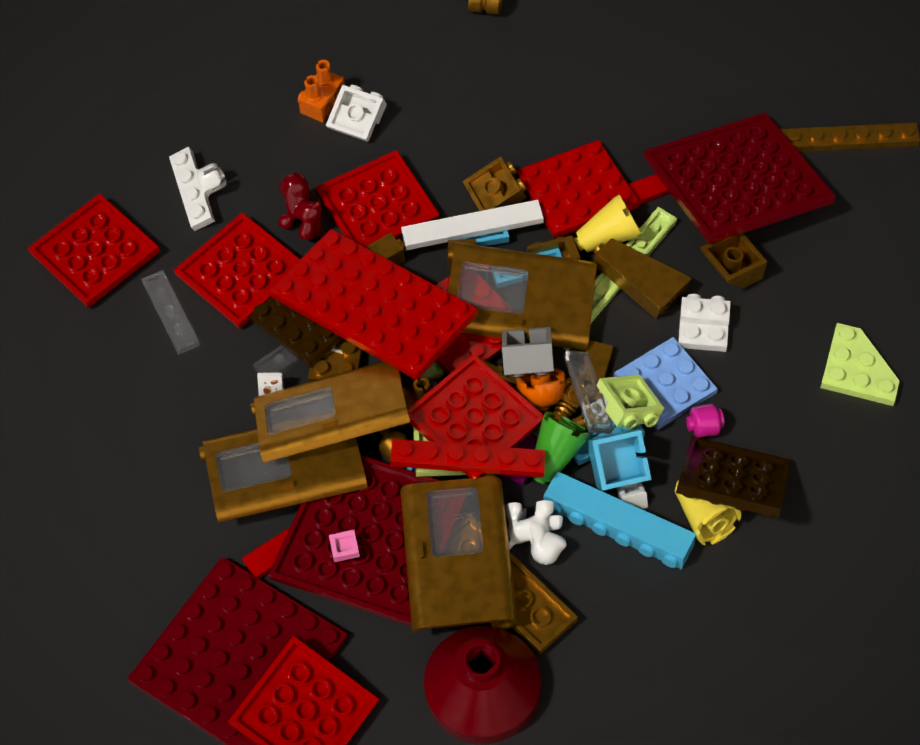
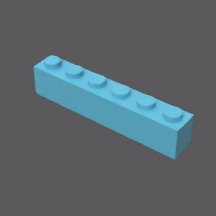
[543,471,696,570]

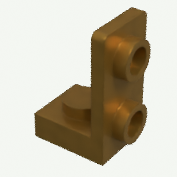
[527,235,580,260]

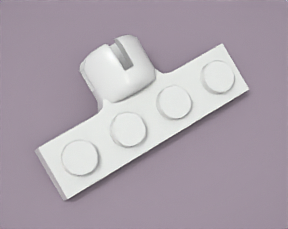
[169,147,227,231]

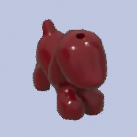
[278,172,323,240]

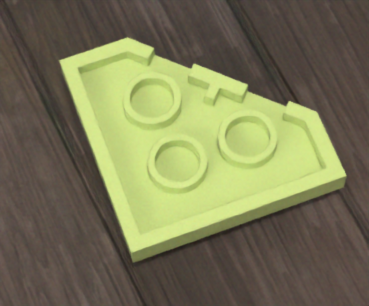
[820,323,899,406]

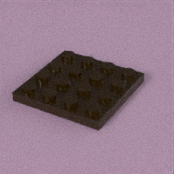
[249,297,343,368]
[676,436,791,518]

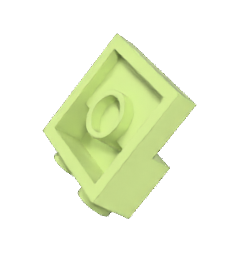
[596,374,664,430]

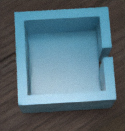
[587,429,652,491]

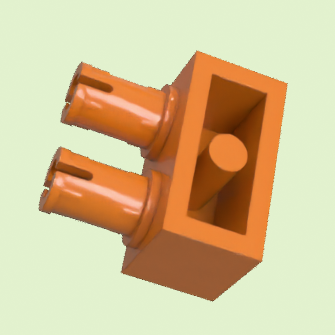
[298,60,345,123]

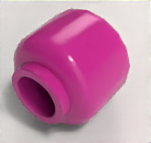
[686,404,724,438]

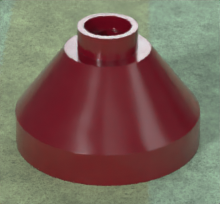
[424,626,541,744]

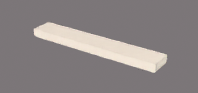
[401,200,544,250]

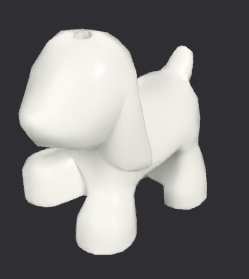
[506,500,567,565]

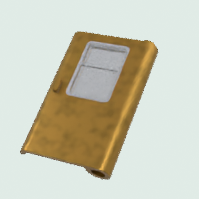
[447,242,597,351]
[250,362,410,463]
[199,411,368,522]
[400,474,518,633]

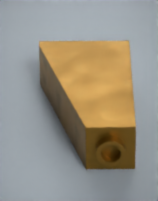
[593,238,691,319]

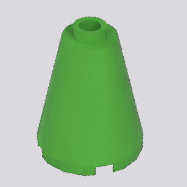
[532,411,590,484]

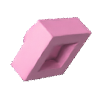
[329,530,360,562]

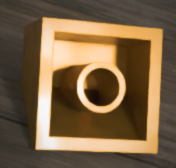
[700,233,767,288]

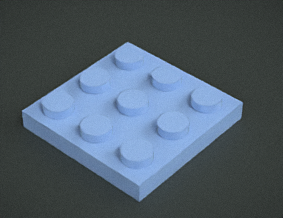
[614,337,717,430]

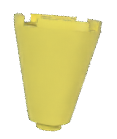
[574,194,642,253]
[675,480,741,545]

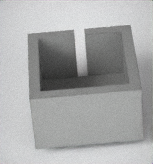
[502,327,554,377]

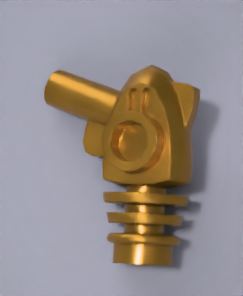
[553,378,603,419]

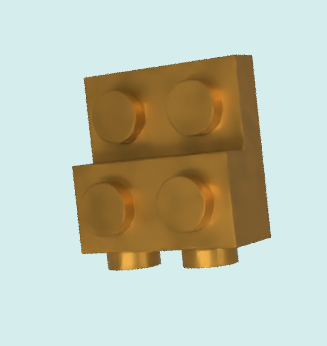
[462,156,527,211]

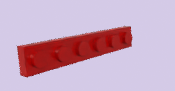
[390,439,545,477]

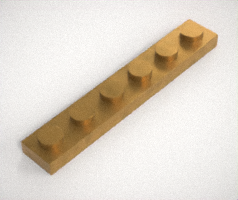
[780,122,920,152]

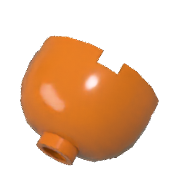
[516,368,566,411]

